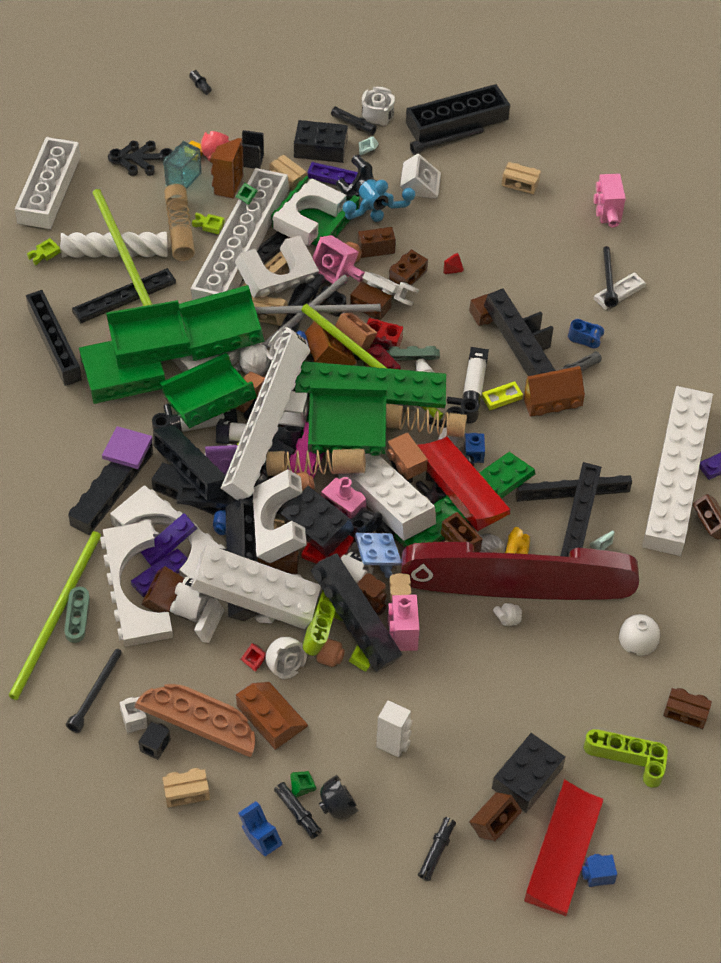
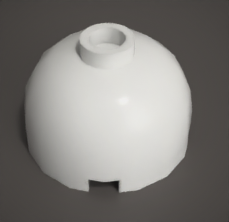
[619,614,660,656]
[266,637,307,679]

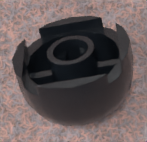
[319,775,359,819]

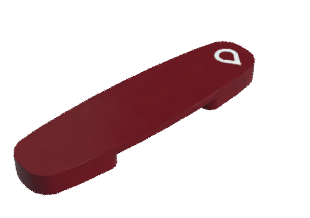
[401,542,639,600]

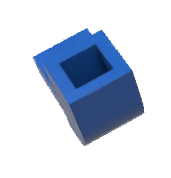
[238,801,283,856]

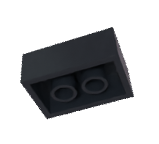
[294,120,348,163]
[281,486,354,557]
[492,733,566,813]

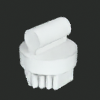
[493,603,522,626]

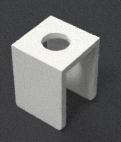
[279,391,310,427]

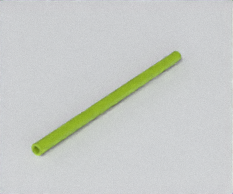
[92,189,153,306]
[301,304,444,420]
[8,531,101,700]

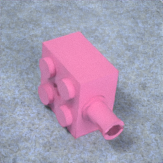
[593,174,626,228]
[312,235,365,284]
[321,477,366,519]
[387,595,419,651]

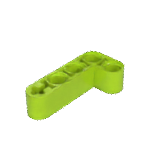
[302,590,343,656]
[583,729,668,788]

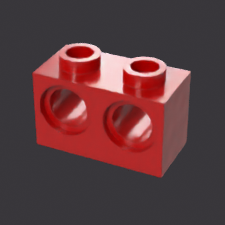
[367,318,403,350]

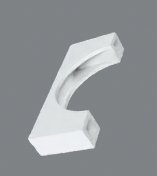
[110,485,226,578]
[100,521,173,647]

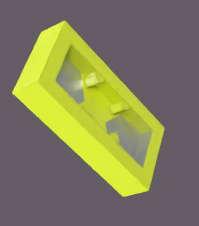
[482,381,523,410]

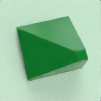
[235,182,258,205]
[290,771,317,798]

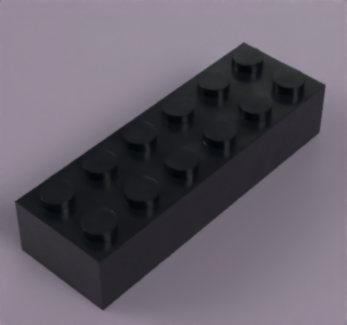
[406,84,510,142]

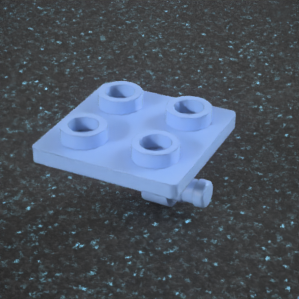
[355,533,401,578]

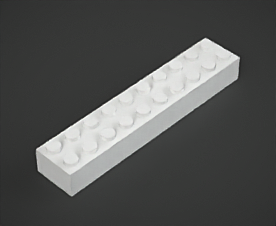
[191,168,289,300]
[642,386,713,556]

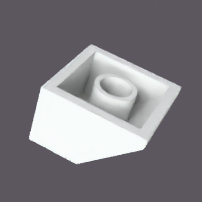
[400,153,441,198]

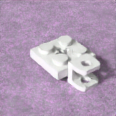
[363,271,419,306]

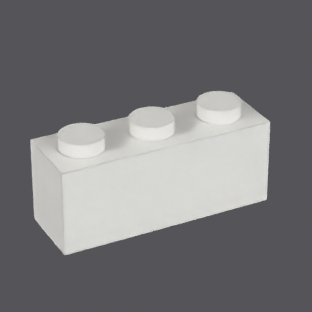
[376,701,412,757]

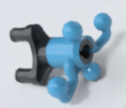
[336,154,415,222]

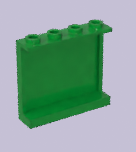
[271,176,360,246]
[178,285,265,361]
[106,300,191,369]
[79,341,165,404]
[160,353,257,429]
[308,381,387,456]

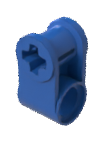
[568,319,604,348]

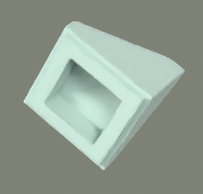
[359,136,378,156]
[590,530,615,550]

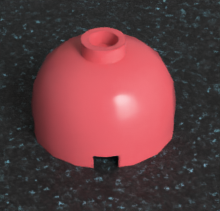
[201,131,229,161]

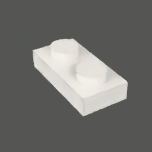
[194,598,224,643]

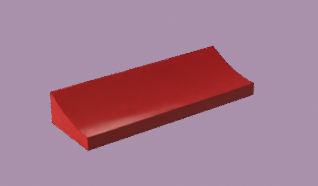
[417,436,511,532]
[524,779,604,916]

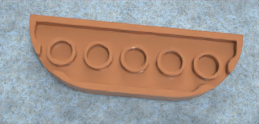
[134,684,255,757]

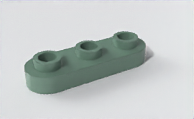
[386,346,440,361]
[64,587,90,643]

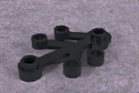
[108,140,174,176]

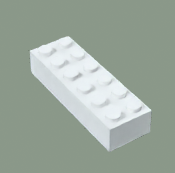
[15,137,81,229]
[338,454,436,540]
[190,544,321,629]

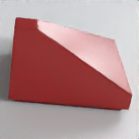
[443,253,464,274]
[240,643,266,672]

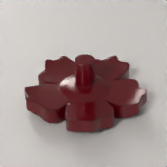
[372,336,394,349]

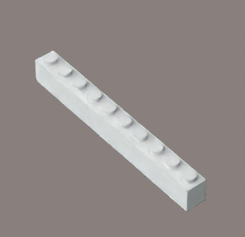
[221,334,309,500]

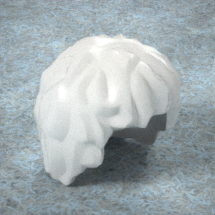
[239,343,271,376]

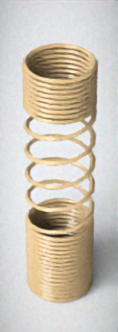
[164,184,195,261]
[386,404,467,439]
[266,449,366,476]

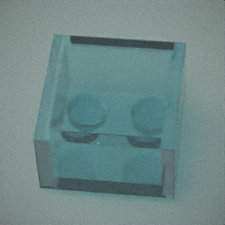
[163,141,202,189]

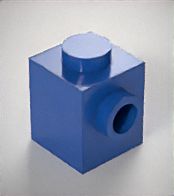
[464,433,485,463]
[582,854,617,887]

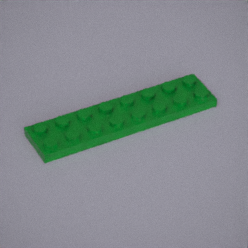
[295,361,446,408]
[394,451,536,548]

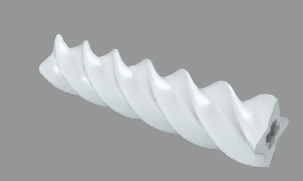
[60,232,168,258]

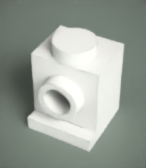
[120,697,147,733]

